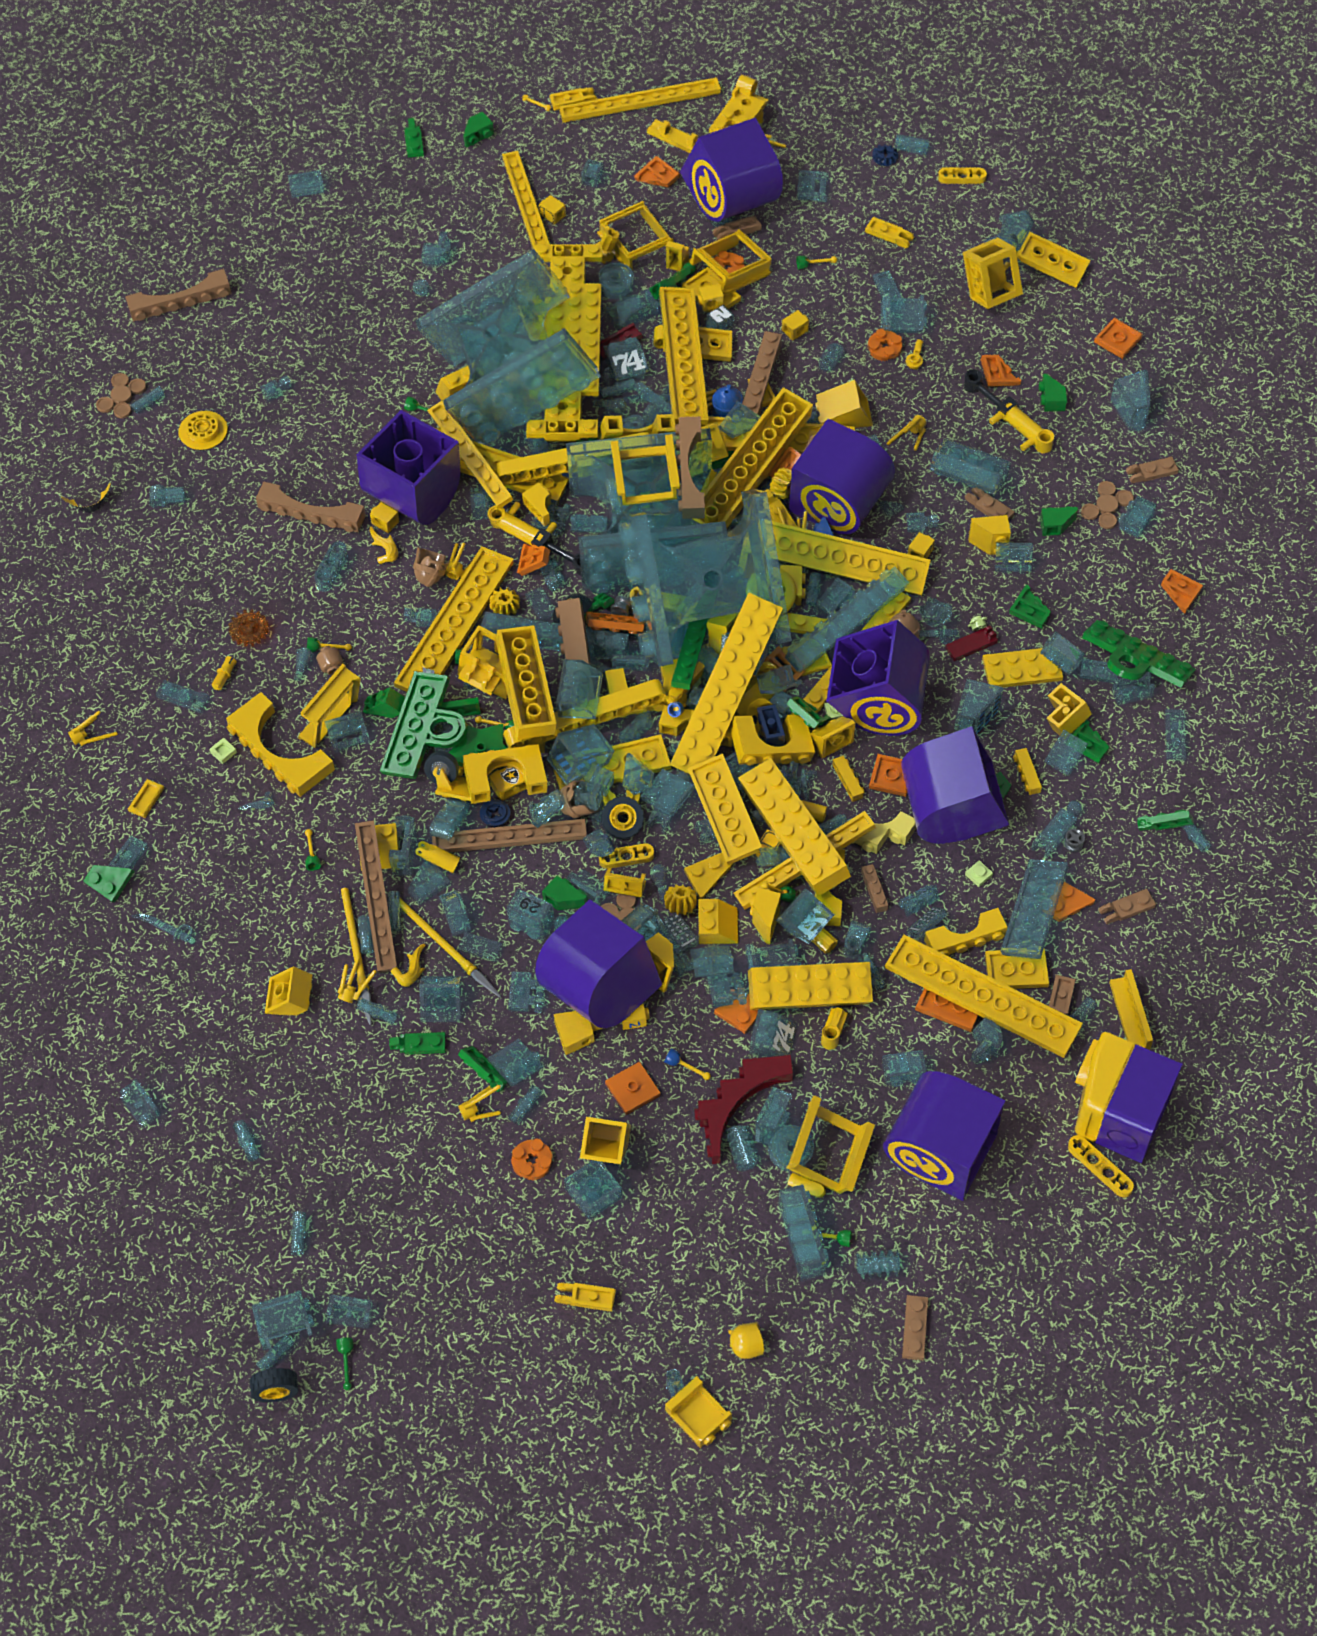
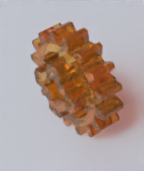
[228,609,269,647]

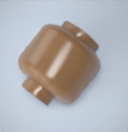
[316,646,343,675]

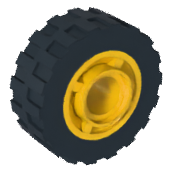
[601,796,644,840]
[250,1368,299,1403]

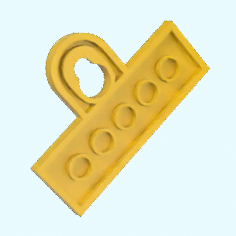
[552,734,671,815]

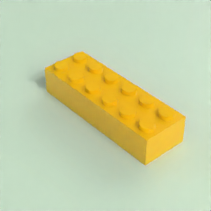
[496,625,557,740]
[748,962,873,1010]

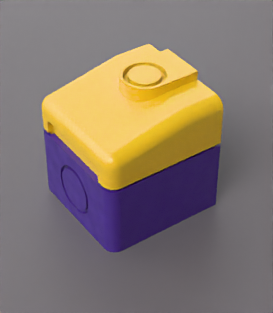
[1075,1032,1182,1164]

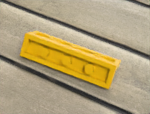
[1109,969,1153,1050]

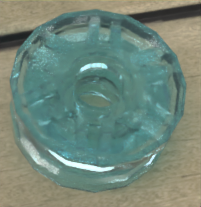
[598,263,634,299]
[768,1125,814,1172]

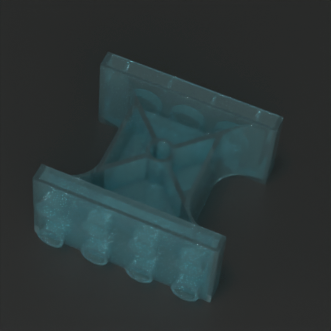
[415,249,601,445]
[566,428,727,594]
[618,489,792,667]

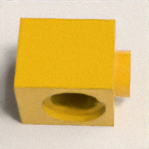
[697,283,724,312]
[782,310,809,341]
[370,502,399,533]

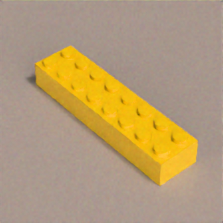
[738,758,851,897]

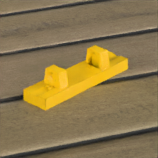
[647,119,698,153]

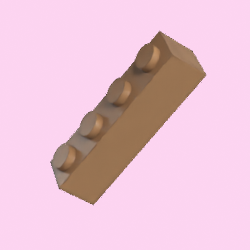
[861,864,888,913]

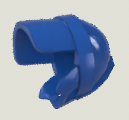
[712,384,743,418]

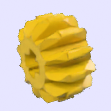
[770,467,792,499]
[489,587,520,619]
[664,884,697,915]

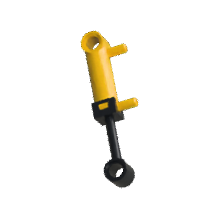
[964,369,1054,453]
[488,502,593,576]

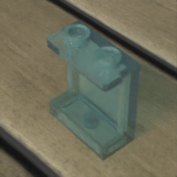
[984,210,1035,251]
[880,293,927,333]
[389,815,418,876]
[745,938,801,970]
[755,1087,792,1148]
[251,1291,315,1350]

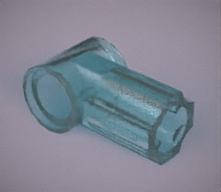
[149,484,185,508]

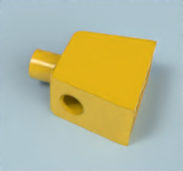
[554,1011,603,1055]

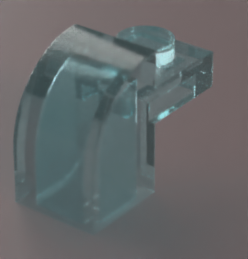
[421,231,452,267]
[438,890,471,936]
[971,1017,1003,1066]

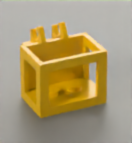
[962,237,1023,309]
[457,625,508,699]

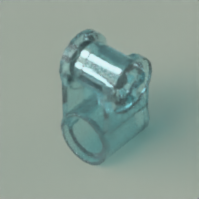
[843,920,871,960]

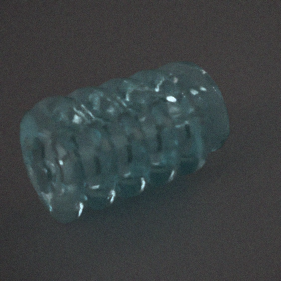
[725,1125,760,1171]
[855,1249,900,1279]

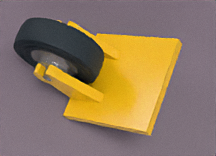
[424,751,471,801]

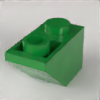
[463,111,494,148]
[1039,374,1067,412]
[1040,506,1078,536]
[363,687,405,718]
[542,875,587,910]

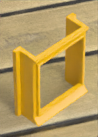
[597,201,673,273]
[688,229,772,295]
[611,434,680,506]
[298,663,361,748]
[786,1095,875,1194]

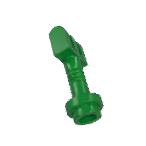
[584,592,614,621]

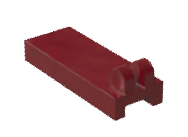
[600,323,643,360]
[945,625,998,662]

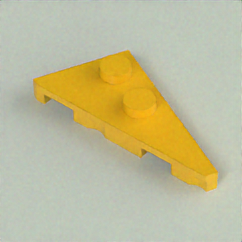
[684,852,733,899]

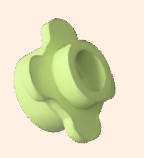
[968,616,987,631]

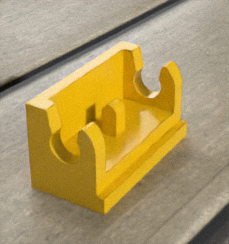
[603,867,646,897]

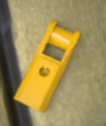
[788,1172,826,1198]

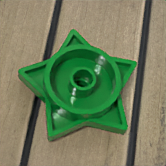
[448,724,507,773]

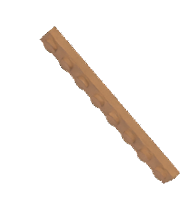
[432,819,587,853]
[355,821,397,973]

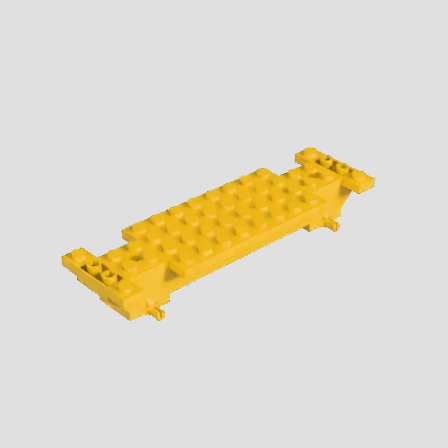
[526,244,602,442]

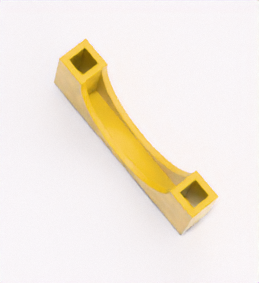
[226,692,335,797]

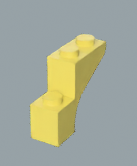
[853,811,916,854]

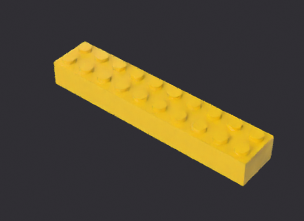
[685,387,813,543]

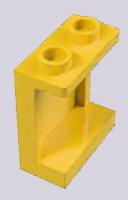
[665,1376,732,1448]

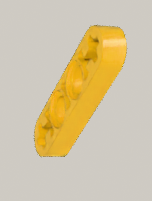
[1068,1135,1134,1197]

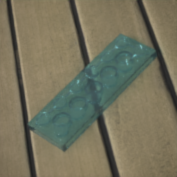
[1001,859,1068,959]

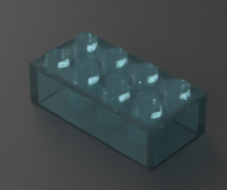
[929,438,1012,494]
[778,1184,829,1282]

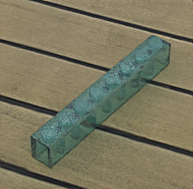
[785,566,909,673]
[481,612,630,662]

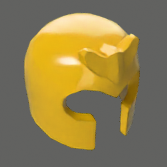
[728,1322,764,1359]

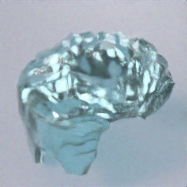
[919,598,952,627]

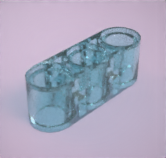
[314,541,348,592]
[429,797,469,840]

